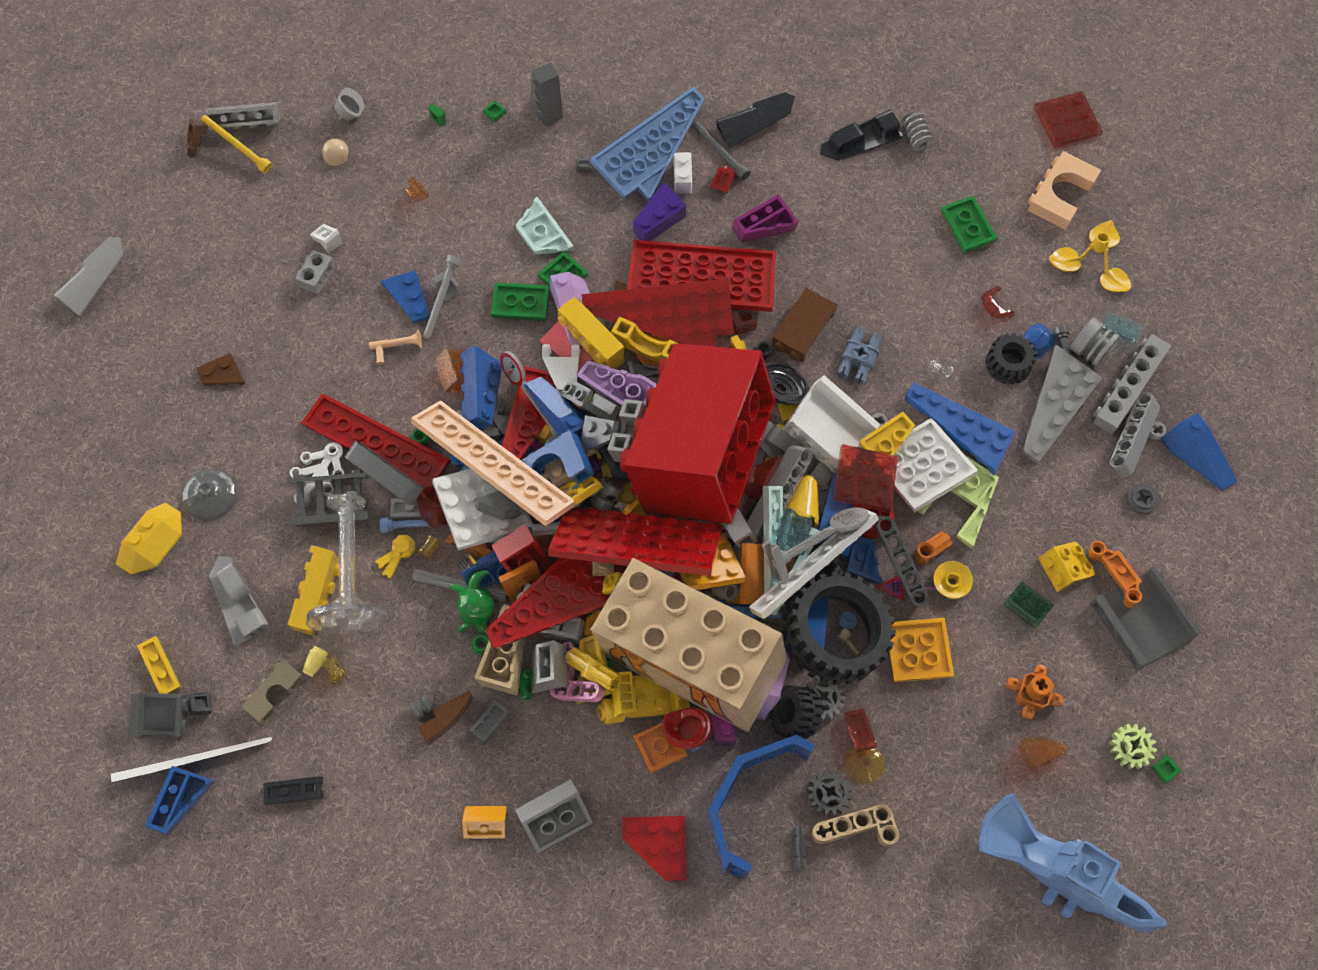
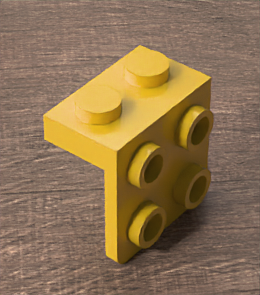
[1038,542,1095,592]

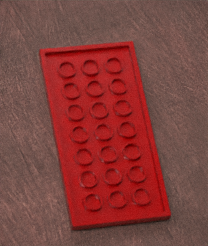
[627,240,776,312]
[548,507,722,576]

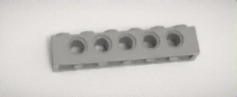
[1093,334,1171,435]

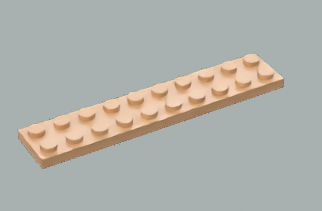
[411,400,575,526]

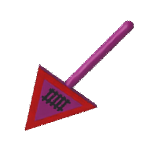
[875,577,937,601]

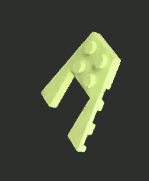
[918,456,999,548]

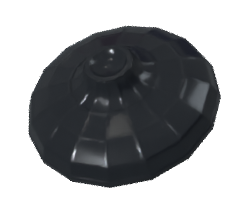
[765,362,809,406]

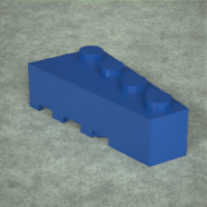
[461,345,502,430]

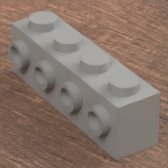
[204,102,281,130]

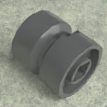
[589,477,624,511]

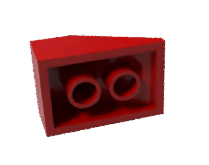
[492,524,554,575]

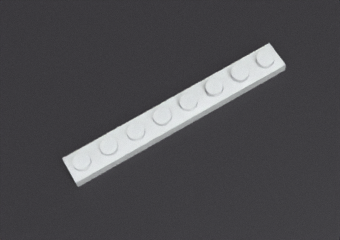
[749,509,879,619]

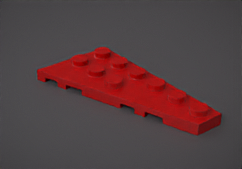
[502,366,578,460]

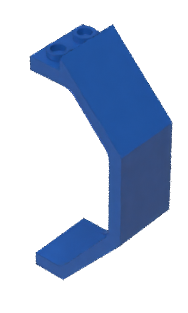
[708,735,815,879]

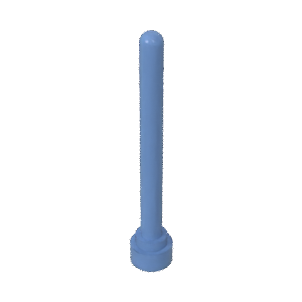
[380,518,448,534]

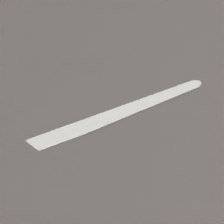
[111,737,272,782]

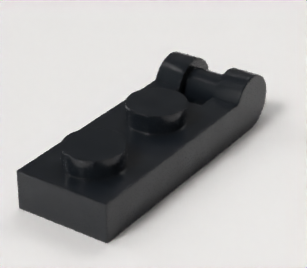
[263,776,324,805]

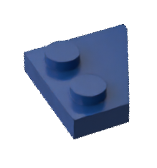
[845,536,882,585]

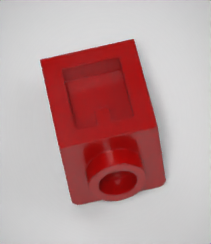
[711,166,736,194]

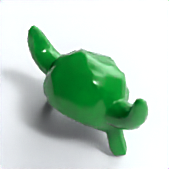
[450,570,495,636]

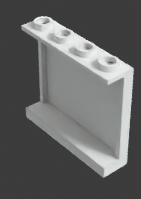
[783,375,880,475]

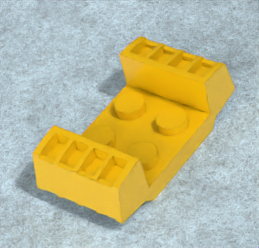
[612,672,690,718]

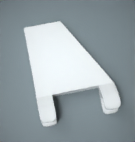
[542,344,581,391]

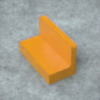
[462,806,507,839]

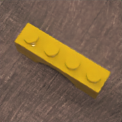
[611,317,678,363]

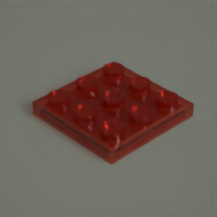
[1034,91,1103,148]
[833,444,898,513]

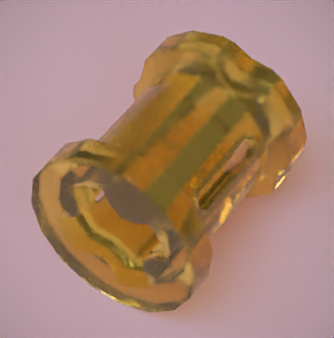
[416,535,441,561]
[322,656,347,683]

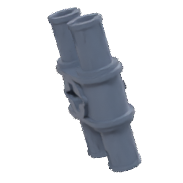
[836,326,884,385]

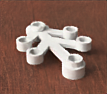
[290,442,345,507]

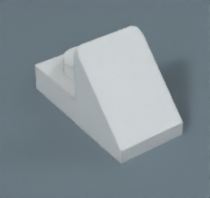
[310,224,342,254]

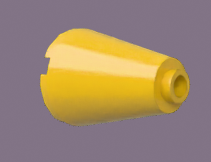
[783,475,819,532]

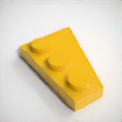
[858,412,915,472]

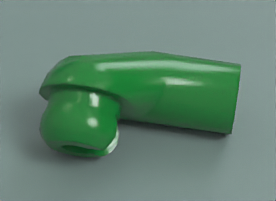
[519,669,532,701]

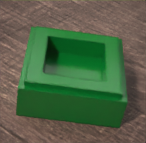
[483,100,507,123]
[1151,754,1181,784]

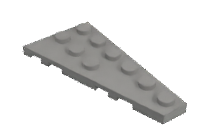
[1022,345,1102,464]

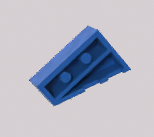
[145,766,215,836]

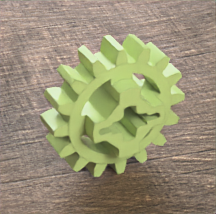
[1109,724,1157,770]

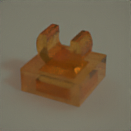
[405,177,429,200]

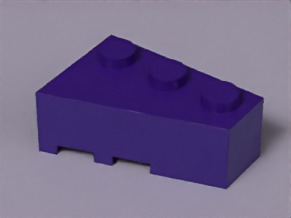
[633,182,686,241]

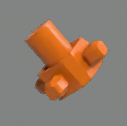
[1005,664,1064,720]

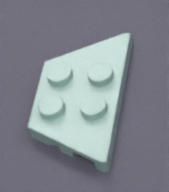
[516,197,574,255]

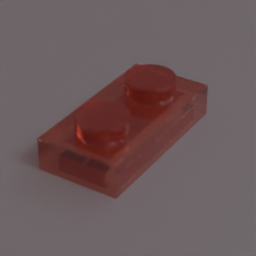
[843,708,877,753]

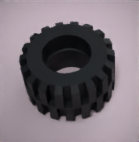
[985,333,1037,385]
[769,685,823,739]

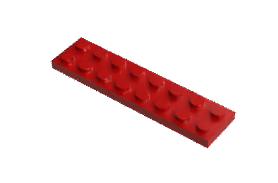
[301,393,450,493]

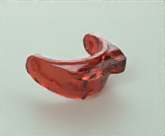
[981,286,1015,318]

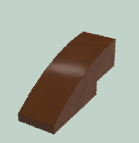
[418,691,473,745]

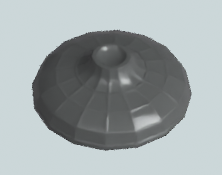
[182,469,238,521]

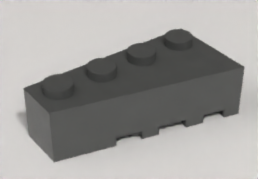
[530,63,563,126]

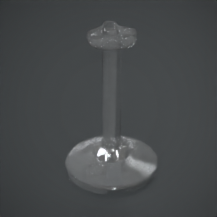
[306,491,389,634]

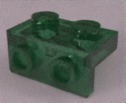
[1003,581,1054,630]

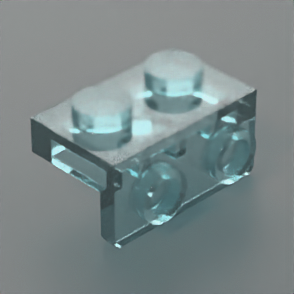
[776,508,812,555]

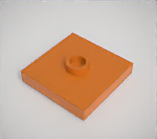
[498,560,542,603]
[633,722,688,774]

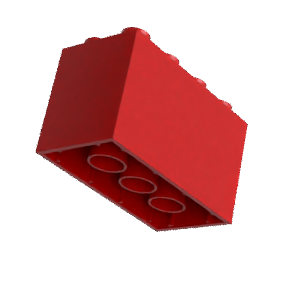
[620,343,776,524]

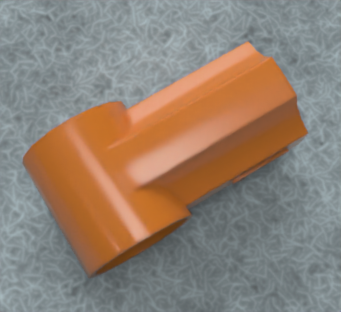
[913,531,952,565]

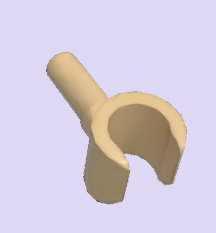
[838,628,859,656]

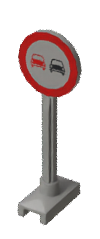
[500,351,559,447]

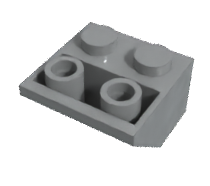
[531,640,568,693]

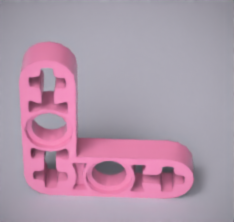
[550,641,604,702]

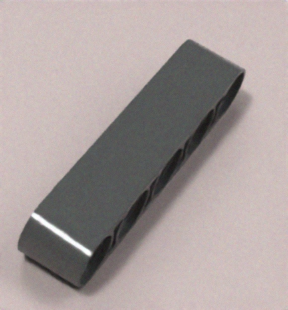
[345,441,423,505]
[874,516,929,606]

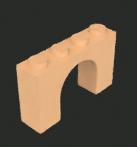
[1028,151,1101,230]

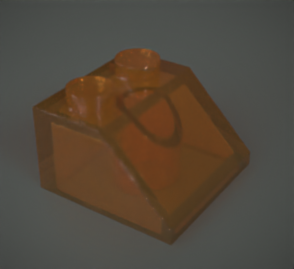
[433,348,464,393]

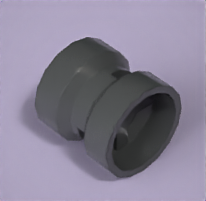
[408,694,435,722]

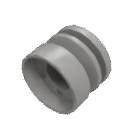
[1069,318,1120,367]

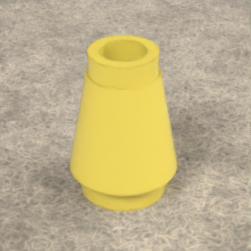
[302,646,329,677]

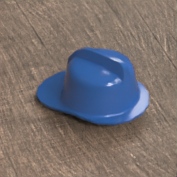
[1023,323,1056,359]

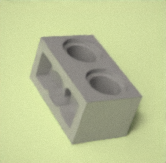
[295,250,335,295]
[539,618,585,644]

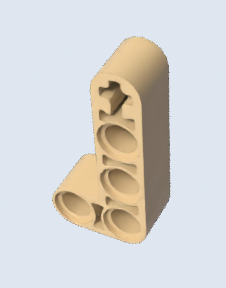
[811,805,899,847]

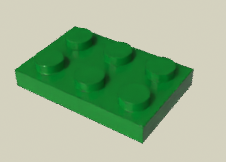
[940,196,997,253]
[491,282,550,321]

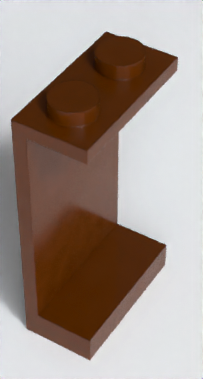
[772,288,838,362]

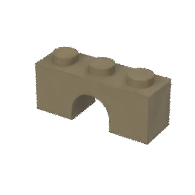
[242,660,305,726]

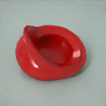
[663,708,712,749]

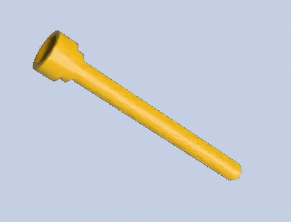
[201,115,273,174]

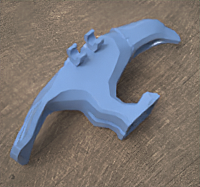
[978,793,1168,933]

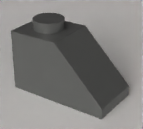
[475,491,523,520]

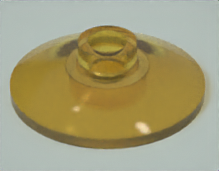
[844,743,885,784]

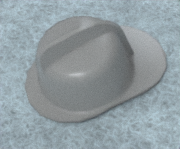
[334,88,364,121]

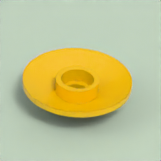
[933,561,973,599]

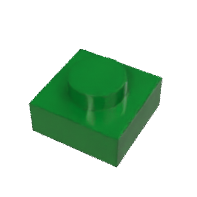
[428,103,446,127]

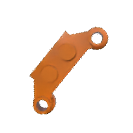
[1088,540,1142,608]

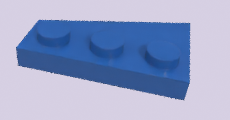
[381,270,430,323]

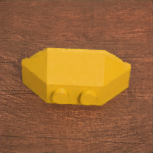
[116,503,182,575]

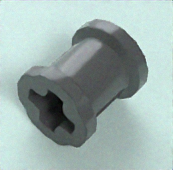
[575,155,593,172]

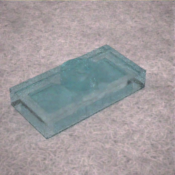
[1102,312,1144,343]

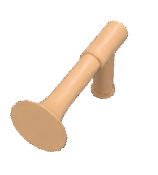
[369,329,422,365]

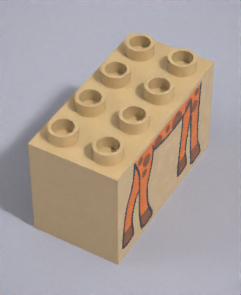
[590,558,787,732]

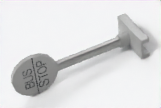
[762,507,869,584]

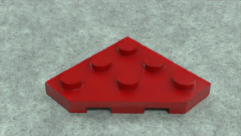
[622,816,687,881]

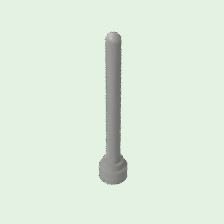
[423,254,461,340]

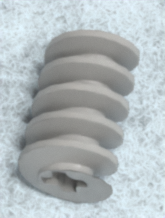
[902,112,933,151]

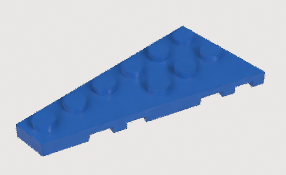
[905,382,1016,475]

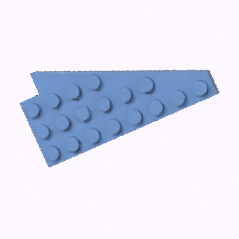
[590,87,705,202]

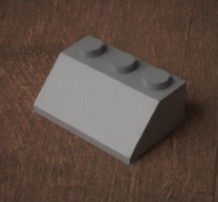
[515,779,593,854]

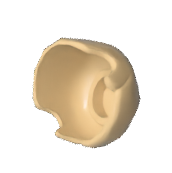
[322,139,349,166]

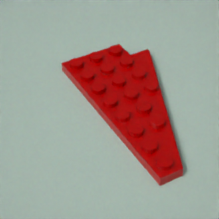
[581,279,734,347]
[486,558,628,650]

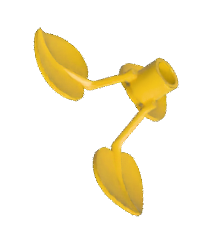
[1049,220,1131,292]

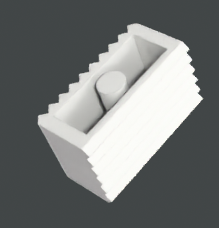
[674,152,692,194]

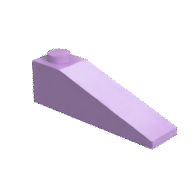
[550,272,590,347]
[577,361,657,409]

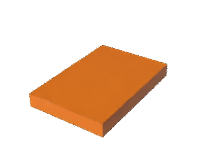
[740,543,764,604]

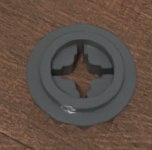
[1127,484,1159,514]

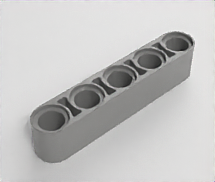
[1110,392,1160,478]

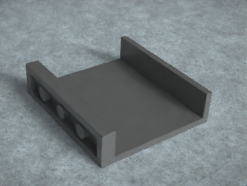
[1090,566,1201,671]

